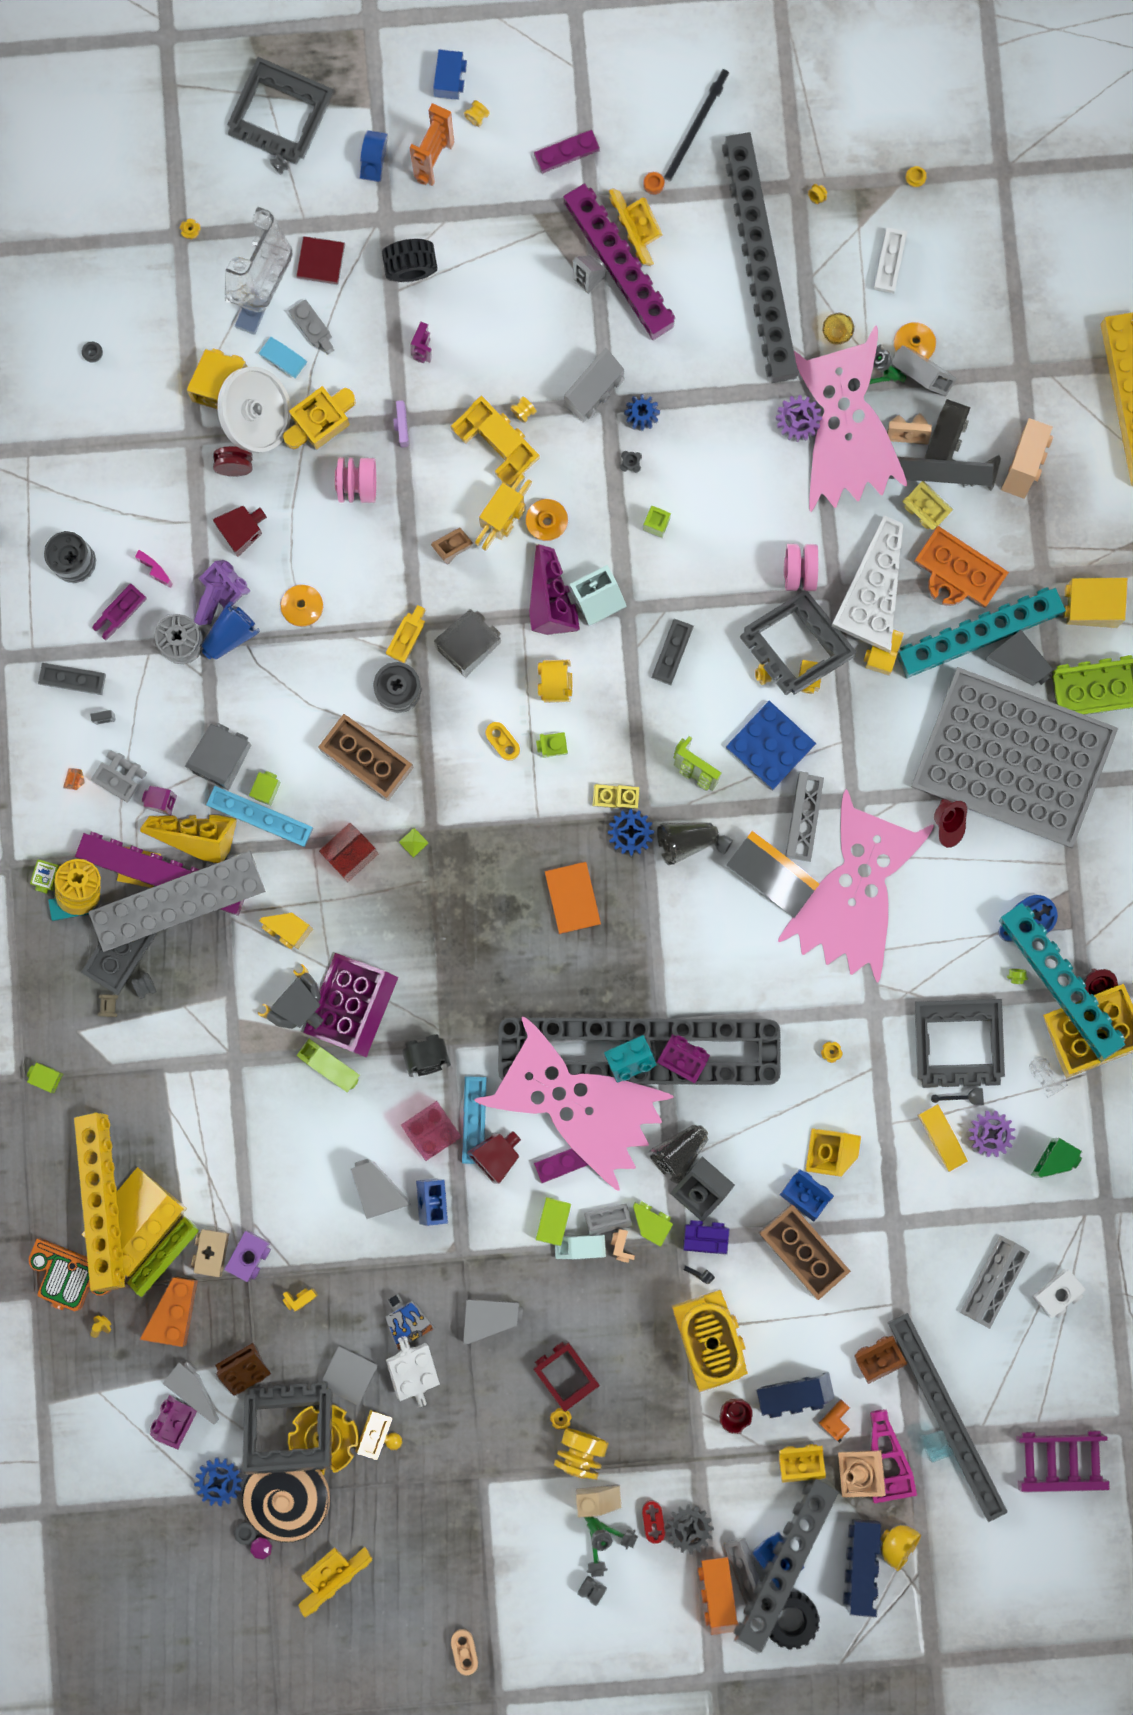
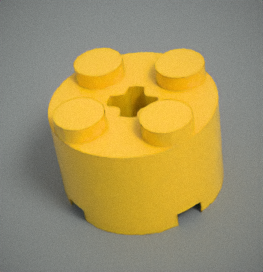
[538,659,573,703]

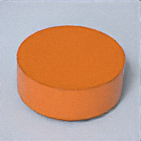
[644,172,665,195]

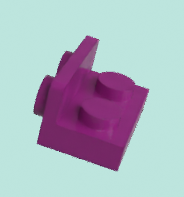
[410,321,432,363]
[657,1034,710,1084]
[150,1395,197,1450]

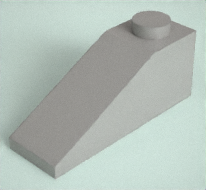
[573,255,606,294]
[162,1361,219,1425]

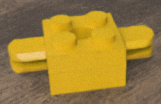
[283,386,356,450]
[475,474,533,551]

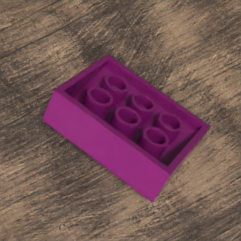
[303,953,399,1058]

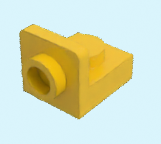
[283,1288,319,1312]

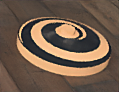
[242,1470,330,1543]

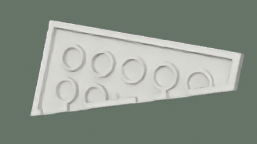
[831,516,903,653]

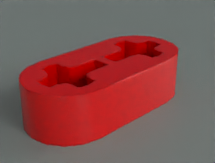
[642,1500,665,1544]

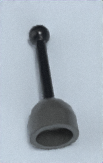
[931,1088,984,1106]

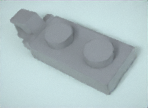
[289,299,334,355]

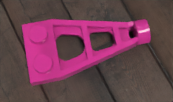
[870,1409,917,1504]

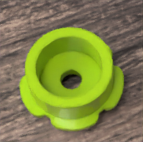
[1007,969,1028,984]

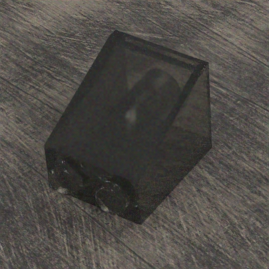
[434,609,501,678]

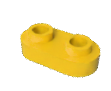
[485,722,520,761]

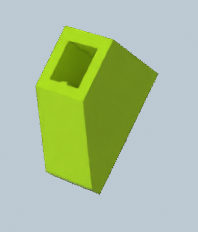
[633,1201,673,1247]

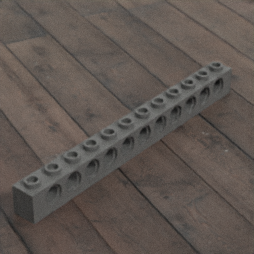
[722,132,798,383]

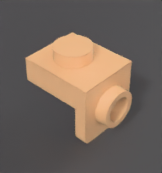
[611,1229,635,1263]

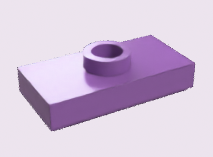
[194,582,225,625]

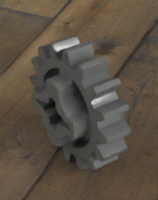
[666,1504,714,1554]

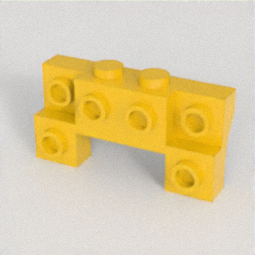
[451,395,540,487]

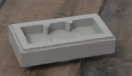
[584,1203,632,1236]

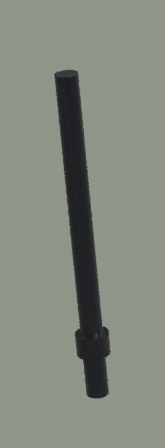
[664,69,729,181]

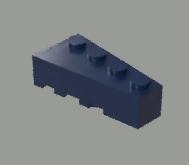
[842,1519,881,1618]

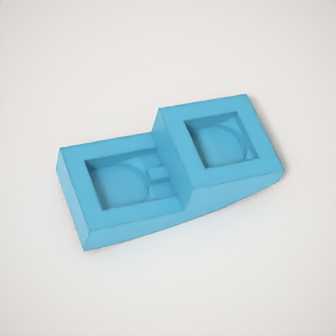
[259,337,307,378]

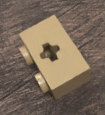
[191,1229,230,1277]

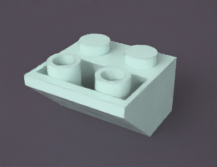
[569,565,627,626]

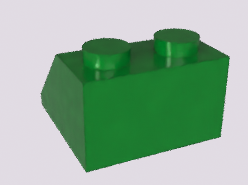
[1031,1138,1082,1178]

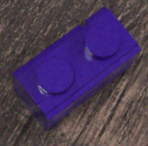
[683,1220,729,1255]

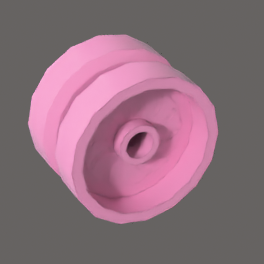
[784,544,818,591]

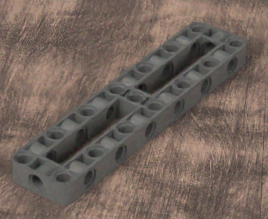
[498,1018,781,1085]

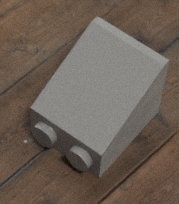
[351,1159,411,1219]

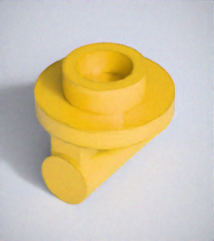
[90,1315,111,1338]

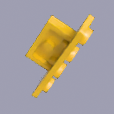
[609,188,663,266]
[298,1547,372,1618]

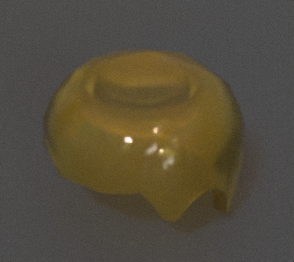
[822,312,855,345]

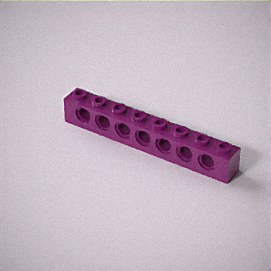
[563,183,676,340]

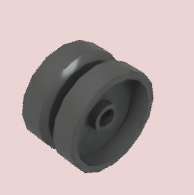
[373,662,422,713]

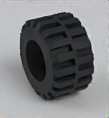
[382,239,438,282]
[764,1590,820,1650]

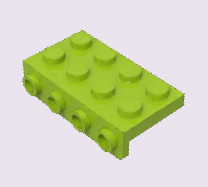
[1051,655,1133,715]
[673,736,721,791]

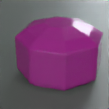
[250,1537,273,1560]

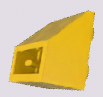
[259,913,313,949]

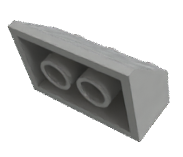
[564,348,625,422]

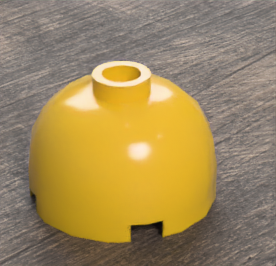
[880,1525,921,1571]

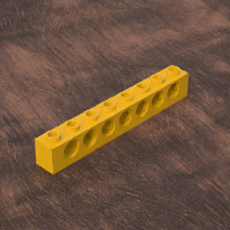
[74,1113,125,1292]

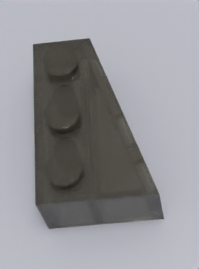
[924,399,971,461]

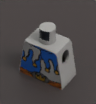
[386,1294,435,1350]

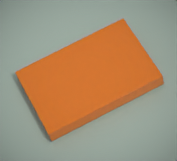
[545,862,601,934]

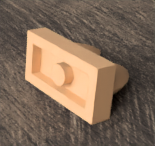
[887,413,932,444]

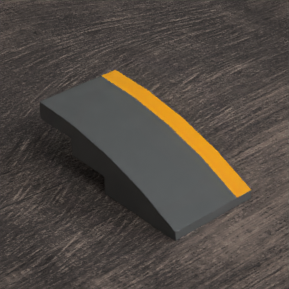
[726,831,819,918]

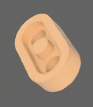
[451,1629,478,1675]

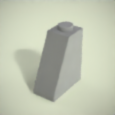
[892,345,957,396]
[463,1299,523,1344]

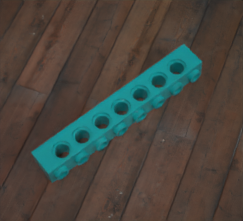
[897,587,1066,679]
[999,903,1126,1062]

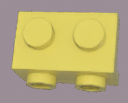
[902,481,954,530]

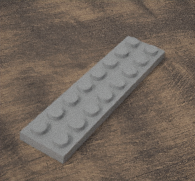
[89,851,266,952]

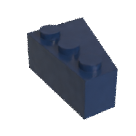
[756,1372,835,1418]

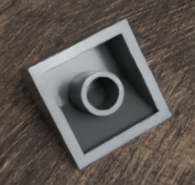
[670,1156,735,1221]

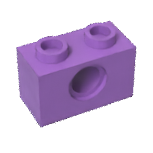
[224,1230,271,1282]

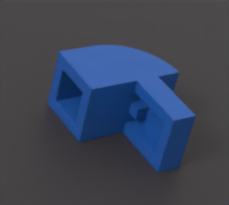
[360,130,388,182]

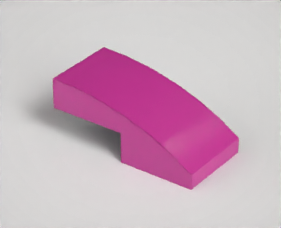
[135,550,173,588]

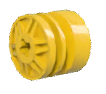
[55,859,101,915]
[554,1428,609,1479]

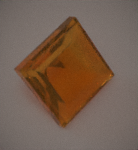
[63,768,85,790]

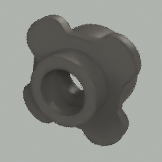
[620,451,642,473]

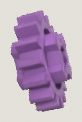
[776,395,822,442]
[968,1111,1016,1157]

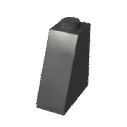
[985,630,1053,686]

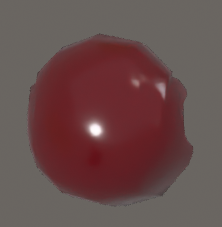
[719,1398,753,1434]

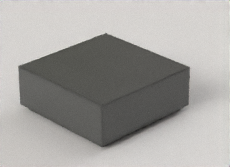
[90,710,116,725]

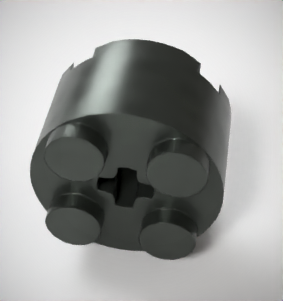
[402,1034,451,1077]

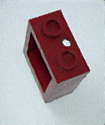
[533,1341,600,1412]

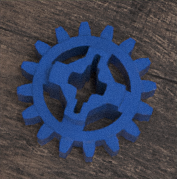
[608,809,654,856]
[194,1457,243,1507]

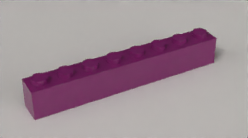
[75,831,244,916]

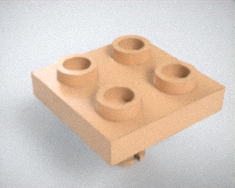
[838,1451,885,1497]

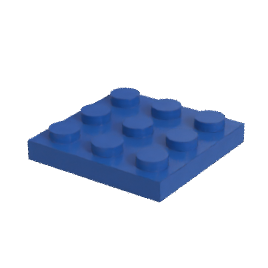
[726,700,816,791]

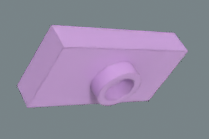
[394,401,409,448]

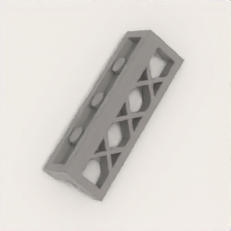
[785,771,824,862]
[960,1235,1030,1329]

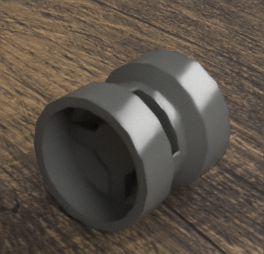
[577,1575,607,1606]

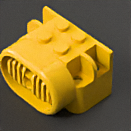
[672,1290,748,1392]

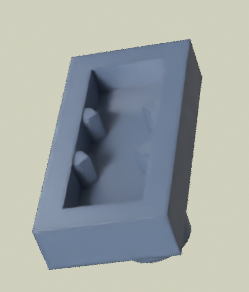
[235,287,271,335]

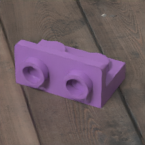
[199,560,250,608]

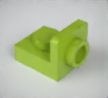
[536,732,568,758]

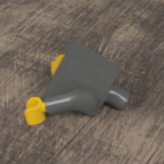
[258,964,324,1029]

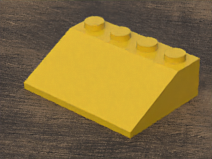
[1043,984,1133,1079]
[81,1167,187,1277]

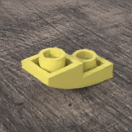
[593,784,639,809]

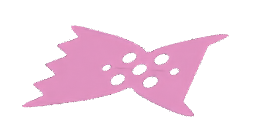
[794,326,907,512]
[778,789,934,983]
[474,1017,673,1191]

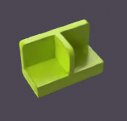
[536,1197,571,1246]

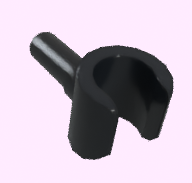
[684,1266,715,1284]

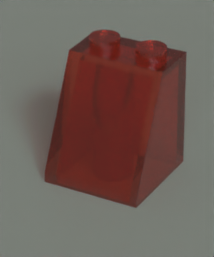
[319,823,379,883]

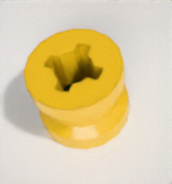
[464,100,490,127]
[510,396,537,423]

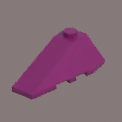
[529,544,580,635]

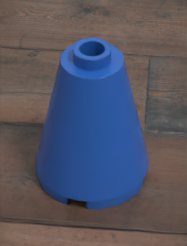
[201,601,260,660]

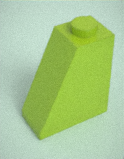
[296,1038,360,1093]

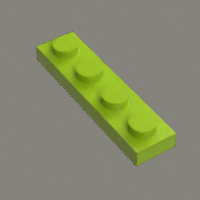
[127,1216,199,1297]

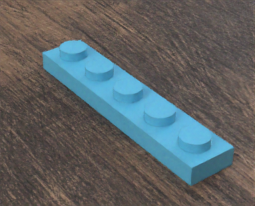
[206,786,313,847]

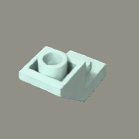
[555,1235,606,1259]

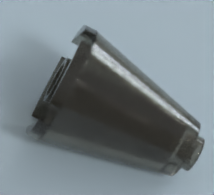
[657,823,719,865]
[649,1125,708,1184]

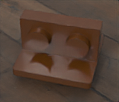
[215,1343,271,1396]

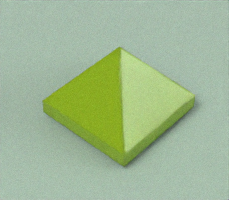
[399,828,429,858]

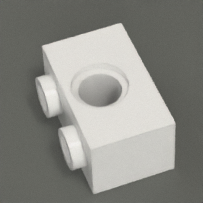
[1032,1269,1086,1318]

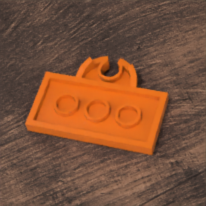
[914,526,1009,608]

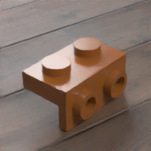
[854,1336,907,1384]

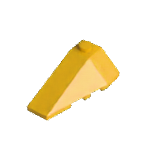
[140,815,237,863]

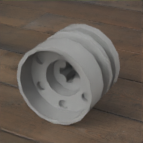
[155,614,204,665]

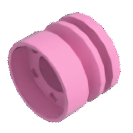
[335,458,376,503]

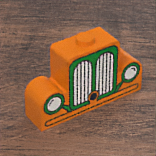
[29,1238,112,1311]

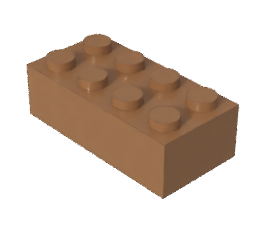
[318,714,414,801]
[759,1205,851,1300]

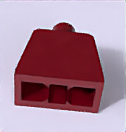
[213,506,267,557]
[467,1131,521,1184]

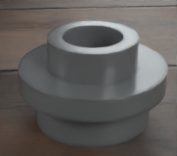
[82,341,103,363]

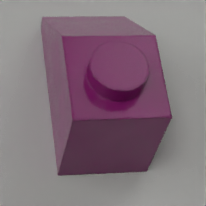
[142,786,177,816]

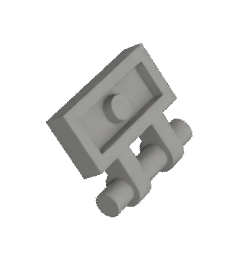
[91,750,147,803]

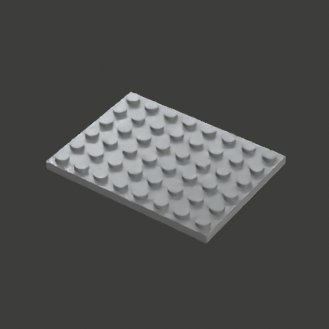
[911,667,1118,848]

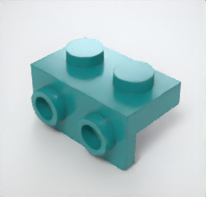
[604,1035,656,1083]

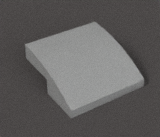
[322,1346,378,1406]

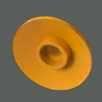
[894,322,936,359]
[526,499,568,541]
[281,585,323,627]

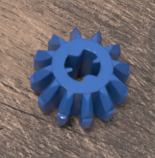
[624,394,660,431]

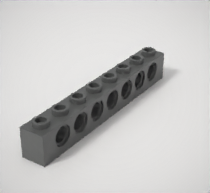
[733,1479,839,1654]

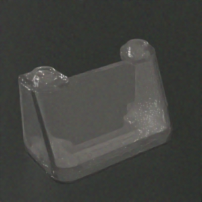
[225,207,293,312]

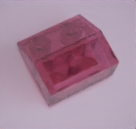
[401,1101,462,1161]

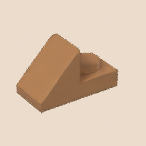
[431,528,473,564]

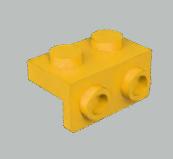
[779,1444,826,1483]

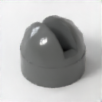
[715,835,733,854]

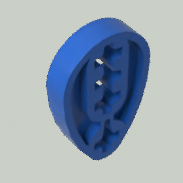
[998,895,1058,942]

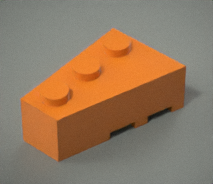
[140,1277,198,1347]
[698,1557,738,1635]

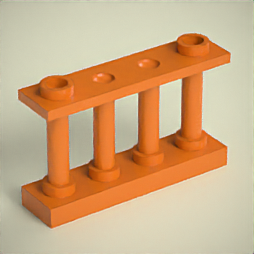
[410,103,455,186]

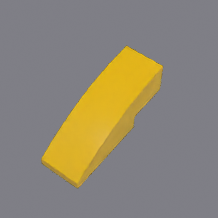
[918,1104,968,1172]

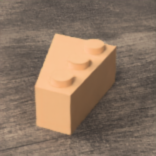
[1001,418,1054,499]

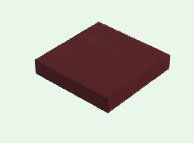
[296,236,345,285]

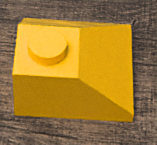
[805,1128,861,1177]

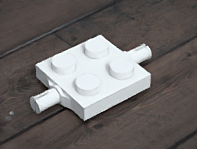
[386,1336,440,1407]

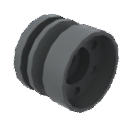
[44,531,97,583]

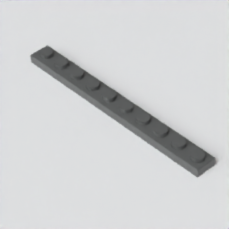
[887,1313,1008,1522]

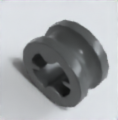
[270,153,289,175]

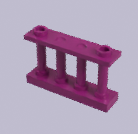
[1016,1431,1110,1492]

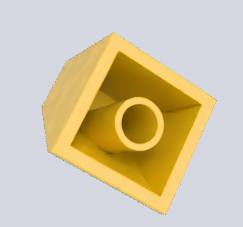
[187,349,248,410]
[1063,578,1128,628]

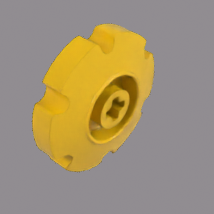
[288,1404,359,1475]

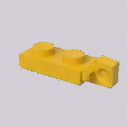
[385,605,426,663]

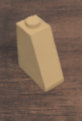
[576,1485,621,1517]

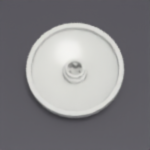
[217,367,291,453]

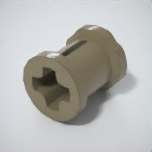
[98,994,118,1017]

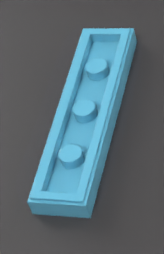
[462,1077,487,1164]

